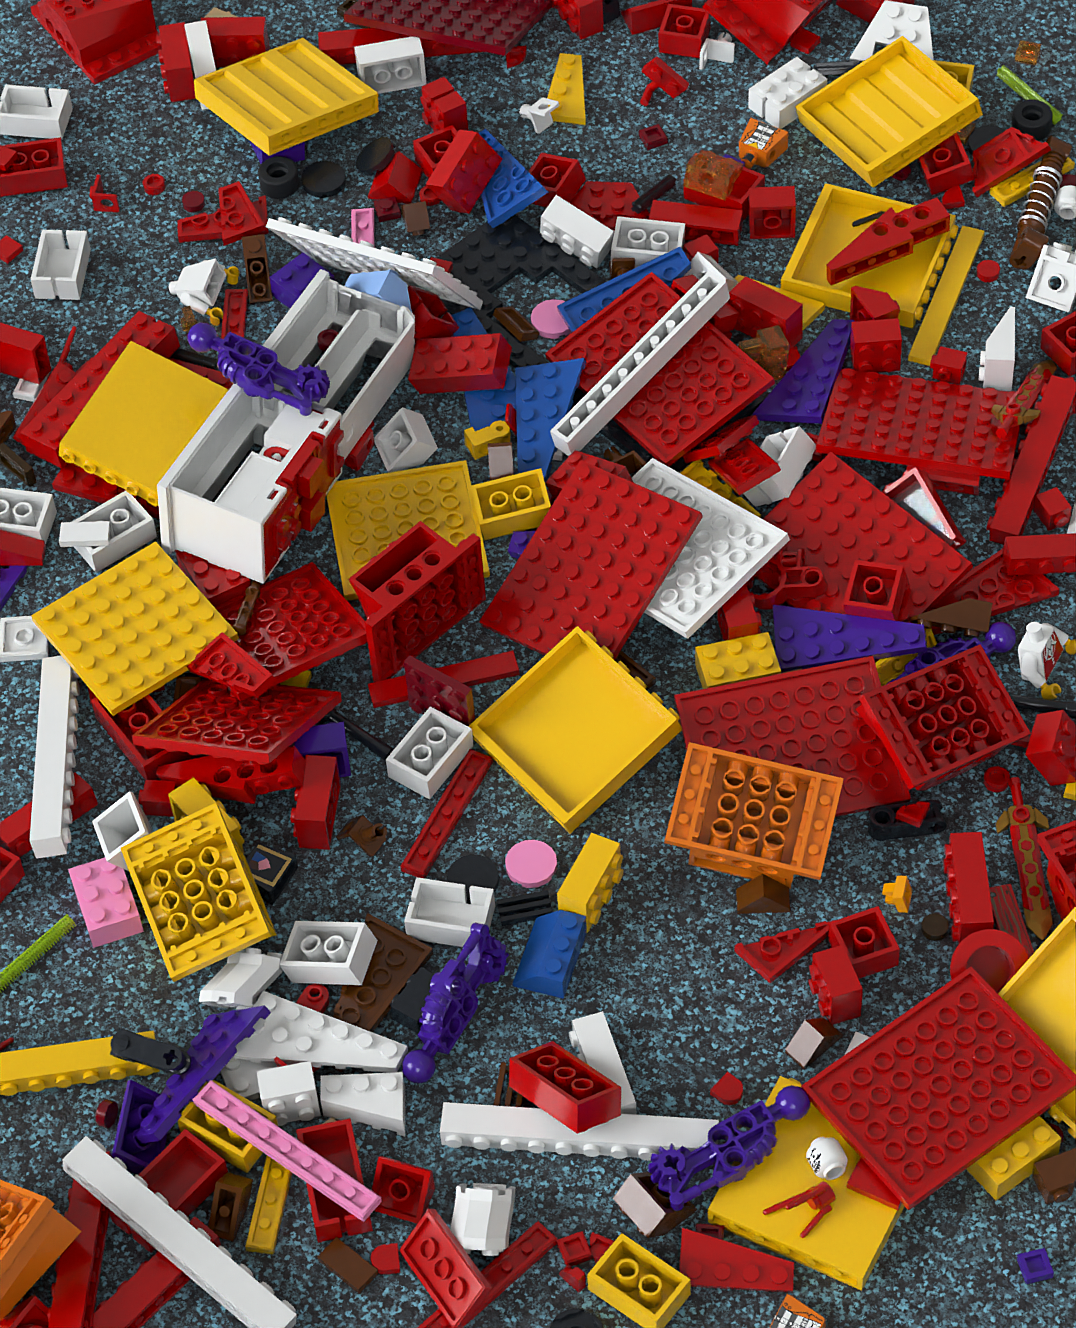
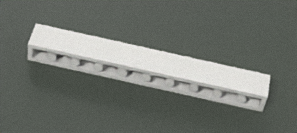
[550,271,730,456]
[30,655,80,859]
[440,1102,719,1161]
[62,1136,297,1328]

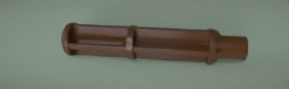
[232,581,261,636]

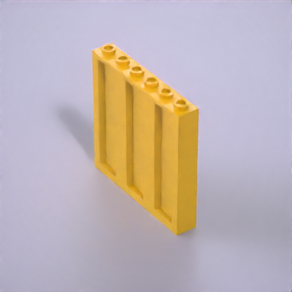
[795,36,983,187]
[194,38,379,156]

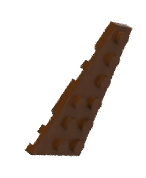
[331,913,433,1073]

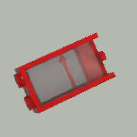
[882,467,966,550]

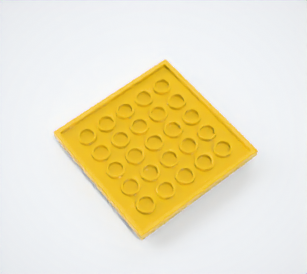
[326,460,490,601]
[31,541,239,716]

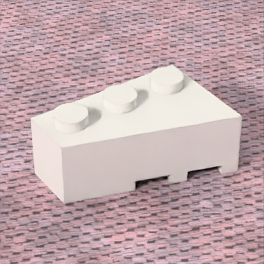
[320,1072,405,1136]

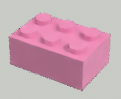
[68,857,144,948]

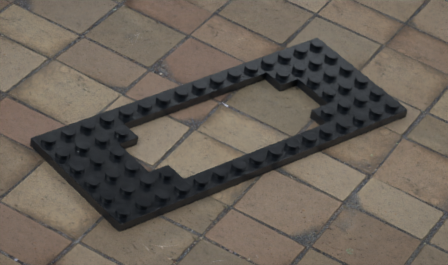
[437,215,765,472]

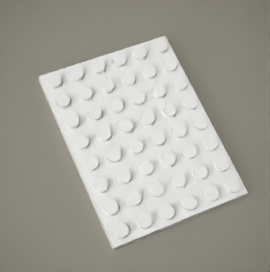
[266,217,483,310]
[632,458,790,639]

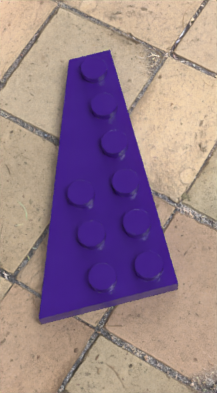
[753,319,855,424]
[773,605,928,673]
[135,1005,271,1144]

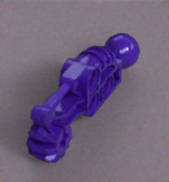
[187,322,330,416]
[885,622,1017,685]
[401,922,509,1084]
[648,1085,810,1211]

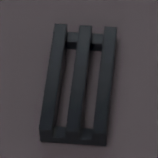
[496,890,553,926]

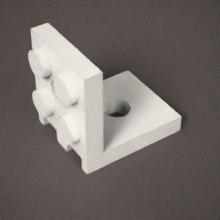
[1026,242,1076,313]

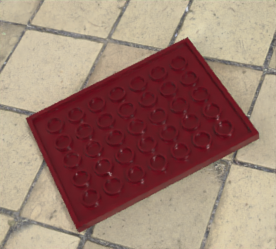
[344,0,552,56]

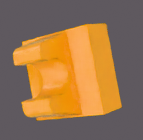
[882,876,912,913]

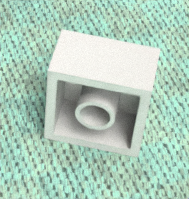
[256,1061,321,1126]

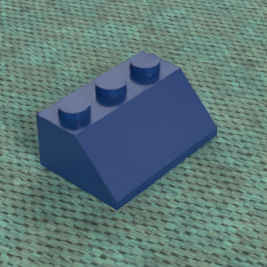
[512,910,587,999]

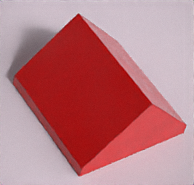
[368,151,423,204]
[372,1155,435,1224]

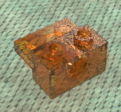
[683,150,744,200]
[738,325,790,380]

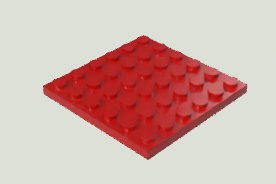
[215,562,367,702]
[132,678,342,764]

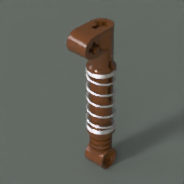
[1009,135,1072,270]

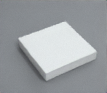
[0,616,50,662]

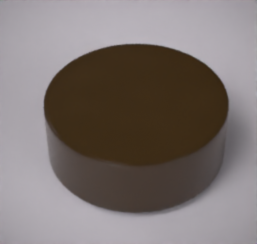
[921,913,949,941]

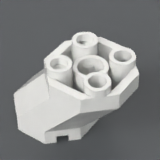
[199,948,283,1010]
[450,1183,515,1256]

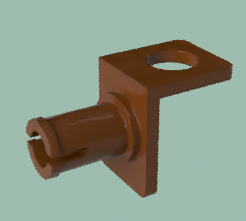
[609,258,635,280]
[603,446,647,474]
[336,815,387,857]

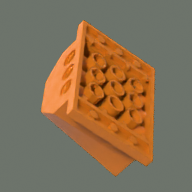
[664,742,844,889]
[0,1180,82,1321]

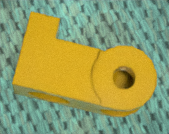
[464,420,511,460]

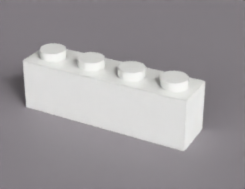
[569,1011,636,1115]

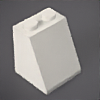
[92,791,153,871]

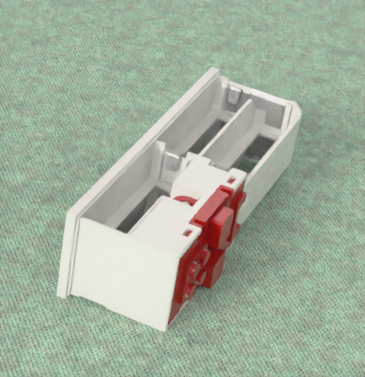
[157,269,415,584]

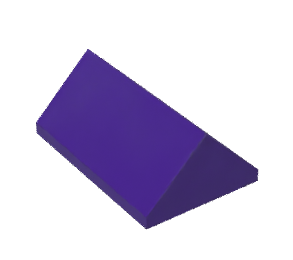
[112,1079,168,1174]

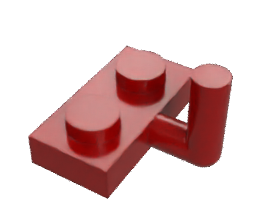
[640,56,689,106]

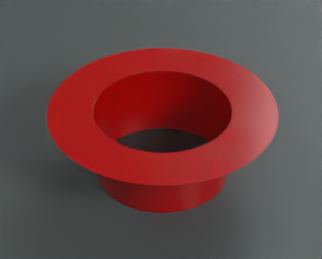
[950,929,1029,994]

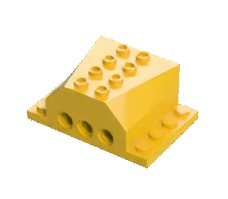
[120,803,277,982]

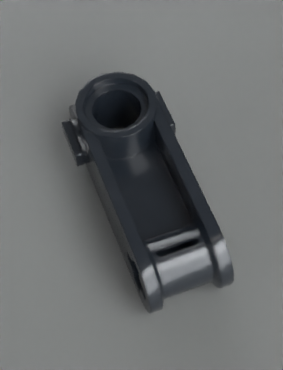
[868,800,947,841]
[110,1028,191,1075]

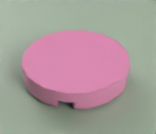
[531,299,571,339]
[505,840,557,888]

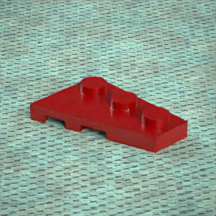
[218,181,265,246]
[683,415,759,463]

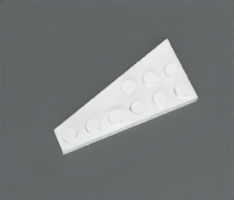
[230,991,408,1073]

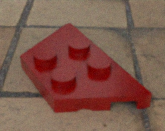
[973,127,1051,197]
[570,181,649,220]

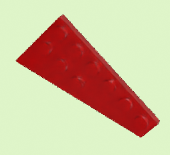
[930,548,1060,635]

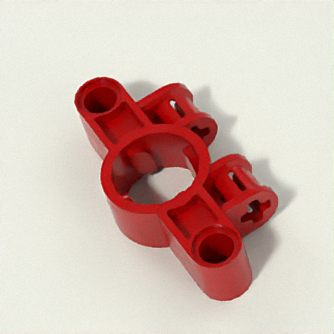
[746,548,828,610]

